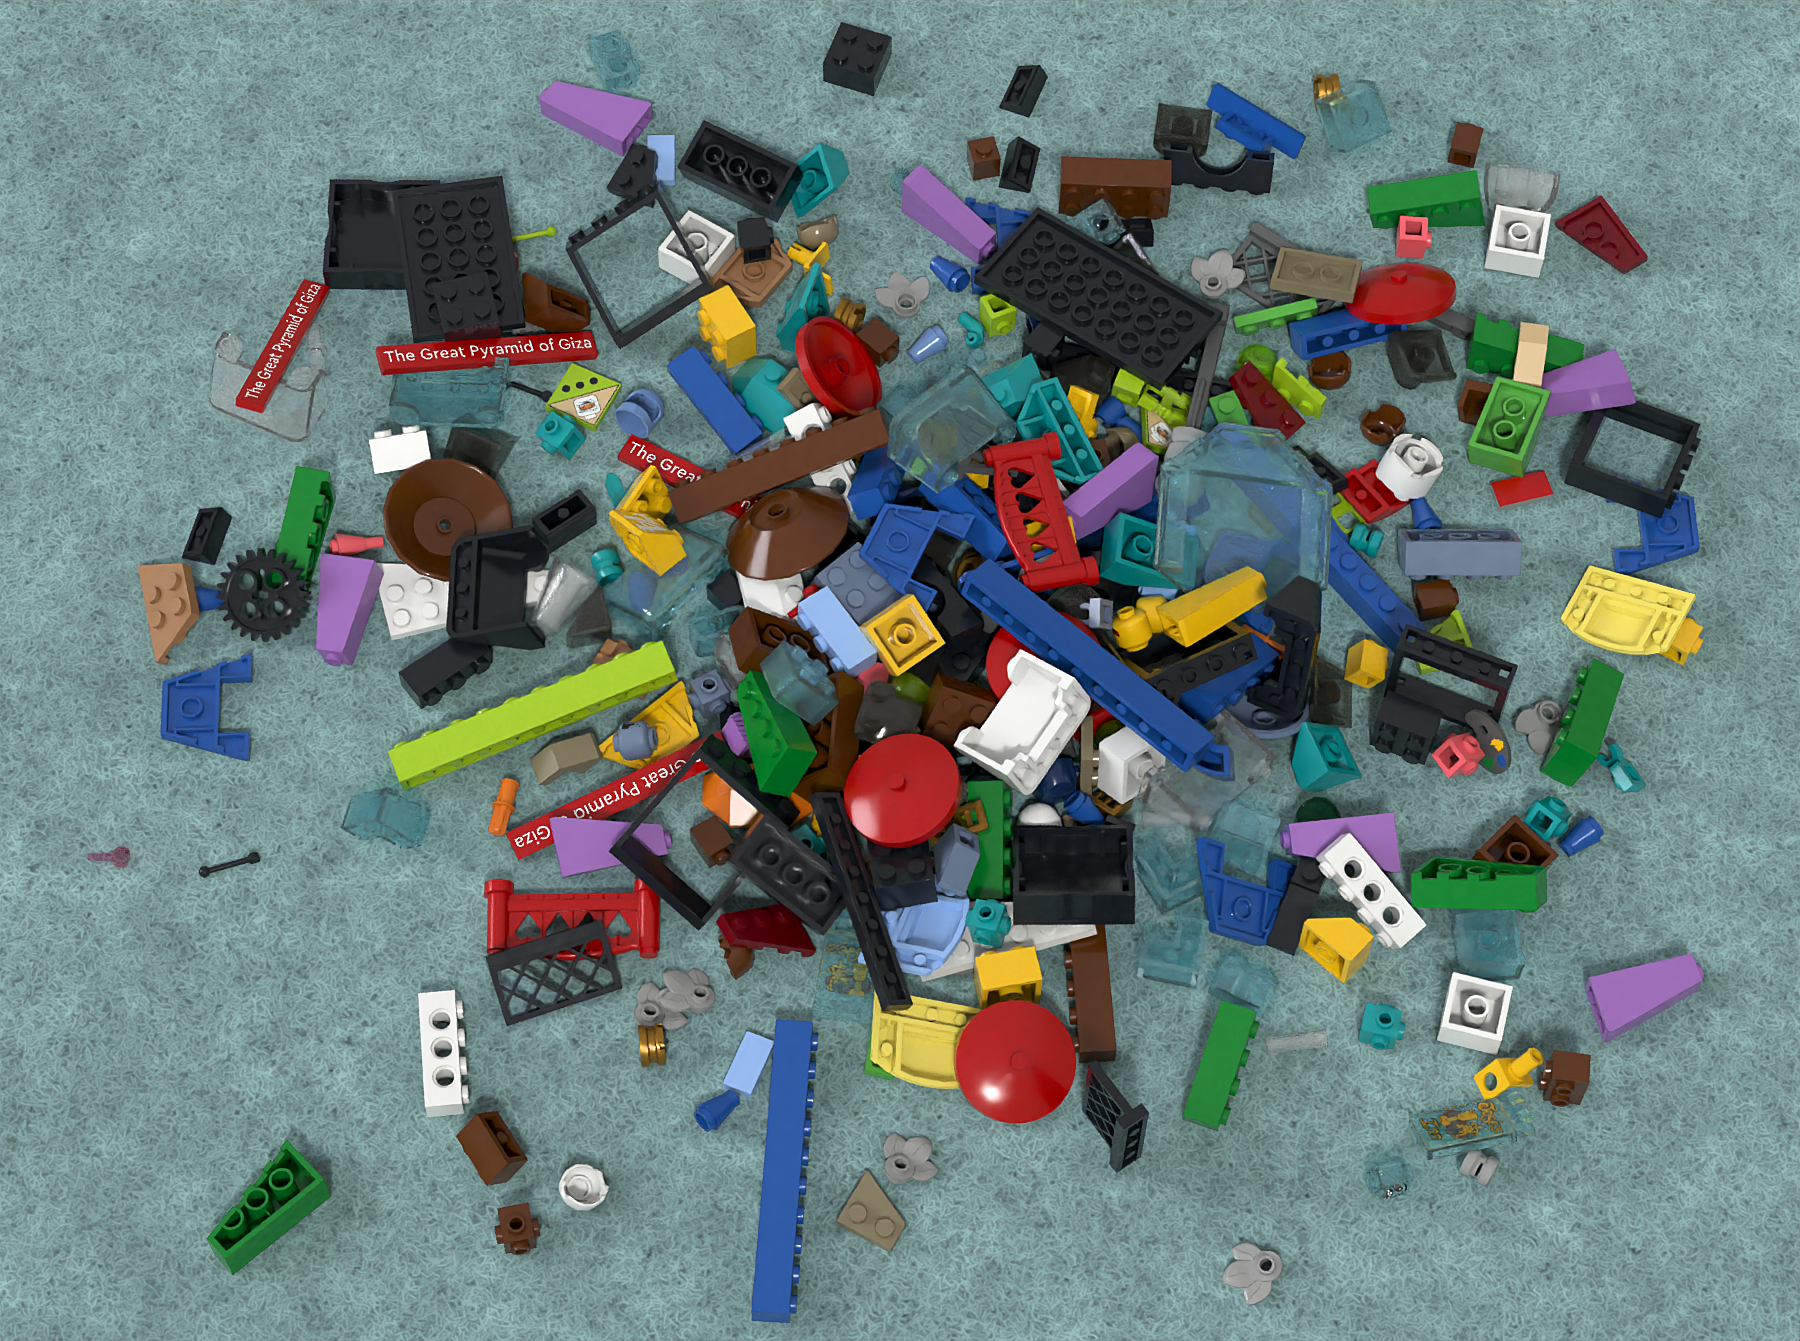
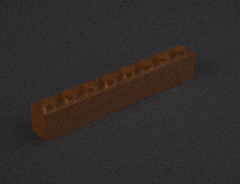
[668,406,895,524]

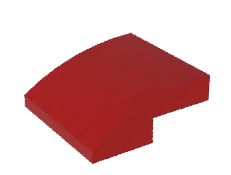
[1339,459,1411,524]

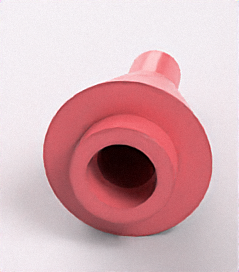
[329,533,384,557]

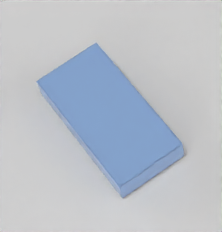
[647,135,675,185]
[723,1031,774,1098]

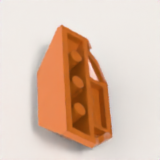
[702,764,814,829]

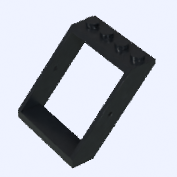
[565,183,713,349]
[609,733,800,931]

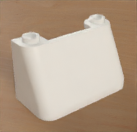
[953,649,1091,795]

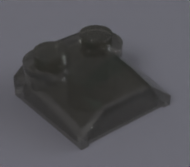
[1153,103,1212,157]
[1387,330,1457,390]
[852,681,925,743]

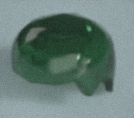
[1294,796,1341,823]

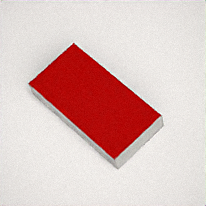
[1489,471,1553,511]

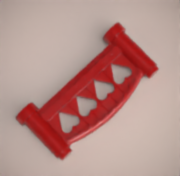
[982,432,1099,592]
[484,878,660,961]

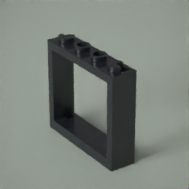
[1564,401,1701,519]
[1109,621,1258,700]
[1383,624,1518,733]

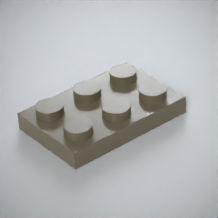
[1270,247,1363,303]

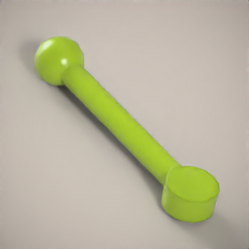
[512,226,556,242]

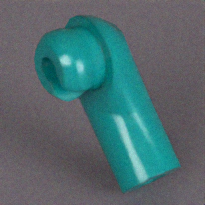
[957,311,985,349]

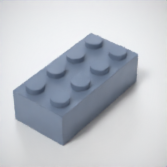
[1398,529,1522,580]
[810,542,902,663]

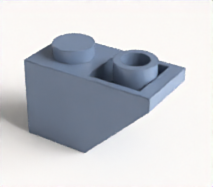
[933,823,980,897]

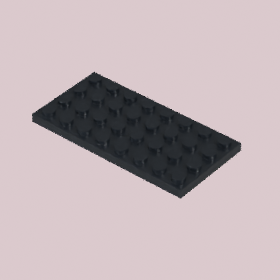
[974,207,1223,391]

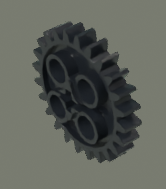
[216,547,311,642]

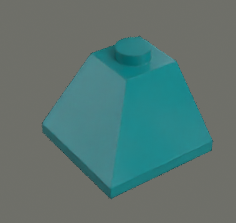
[791,143,850,218]
[981,353,1044,427]
[1291,721,1362,792]

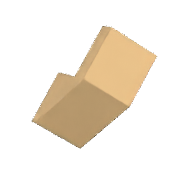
[1513,322,1549,388]

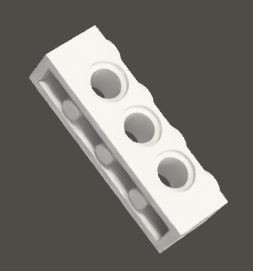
[783,403,857,515]
[1316,833,1426,950]
[418,990,469,1117]

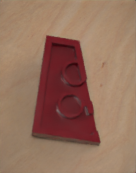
[1555,195,1648,274]
[1228,360,1306,457]
[716,904,817,957]

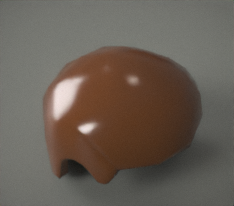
[1309,352,1351,391]
[1360,404,1406,446]
[717,934,755,980]

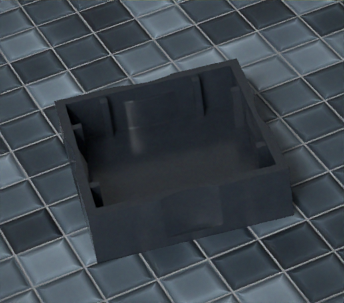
[323,179,441,290]
[1013,825,1135,925]

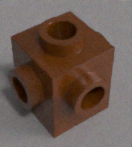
[494,1203,541,1255]

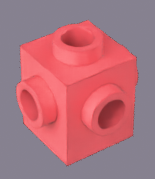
[1432,732,1485,778]

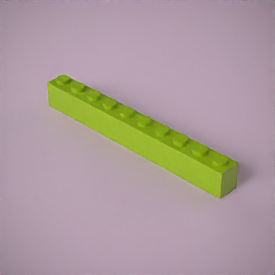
[388,641,678,791]

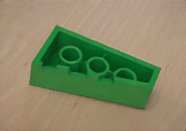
[1367,170,1485,229]
[1466,312,1584,378]
[271,466,336,598]
[1540,658,1624,787]
[736,670,817,797]
[967,780,1013,902]
[1411,856,1547,913]
[1182,1000,1260,1131]
[206,1140,331,1275]

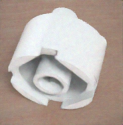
[1375,434,1443,501]

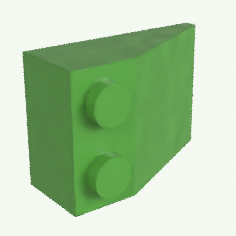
[1468,376,1551,478]

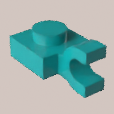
[1596,743,1647,792]

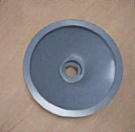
[1222,683,1309,740]

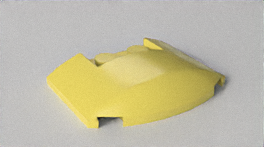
[1561,565,1696,655]
[870,991,983,1089]

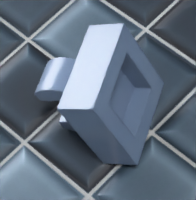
[1080,598,1113,631]

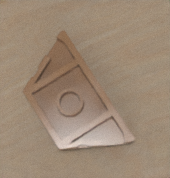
[702,221,793,308]
[138,563,200,665]

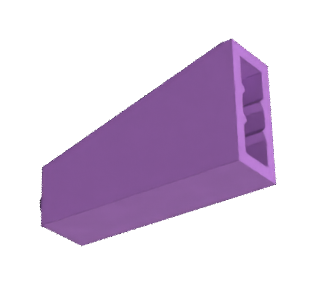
[539,81,653,156]
[902,164,997,265]
[1541,349,1636,417]
[1063,442,1159,540]
[316,553,384,666]
[1280,812,1401,874]
[549,817,672,879]
[1585,953,1704,1043]

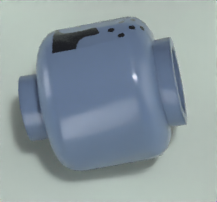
[613,720,658,761]

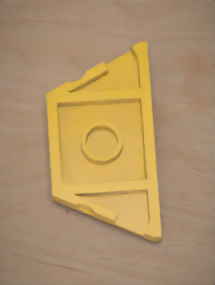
[599,681,700,770]

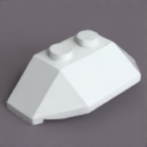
[736,571,805,624]

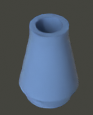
[907,326,949,365]

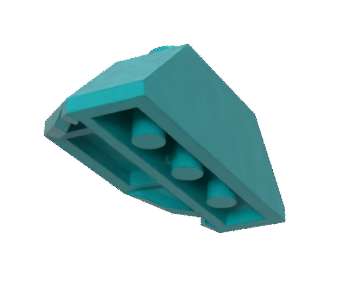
[732,358,797,439]
[1015,377,1103,485]

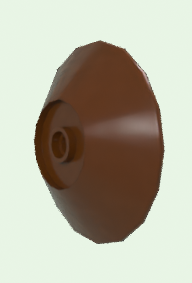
[382,458,513,582]
[725,485,850,581]

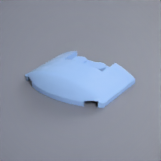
[858,874,970,977]

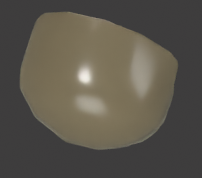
[797,216,839,249]
[1104,427,1140,463]

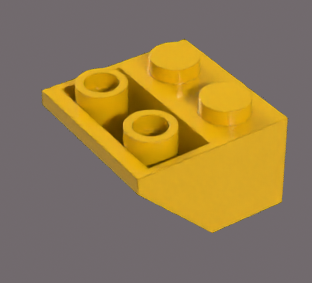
[608,465,672,537]

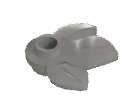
[1191,250,1246,299]
[875,272,929,319]
[1514,700,1561,755]
[658,968,715,1013]
[634,982,688,1030]
[883,1132,938,1184]
[1222,1243,1283,1305]

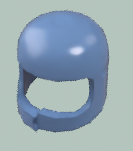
[614,388,665,439]

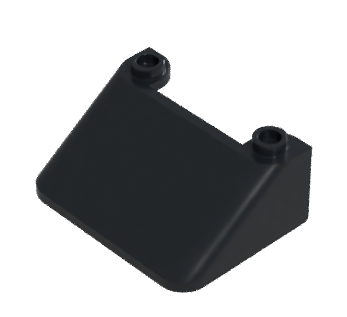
[446,525,550,650]

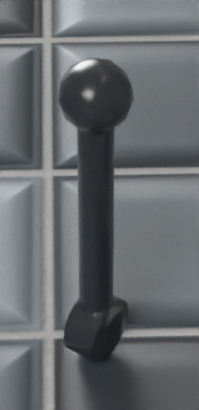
[498,375,552,402]
[199,852,260,878]

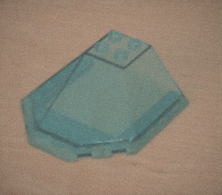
[1153,422,1333,613]

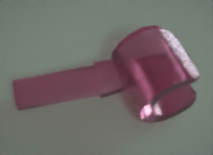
[88,846,130,868]

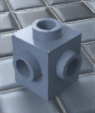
[687,669,732,719]

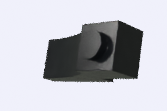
[1266,856,1327,956]

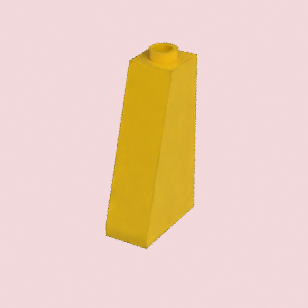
[1156,566,1267,647]

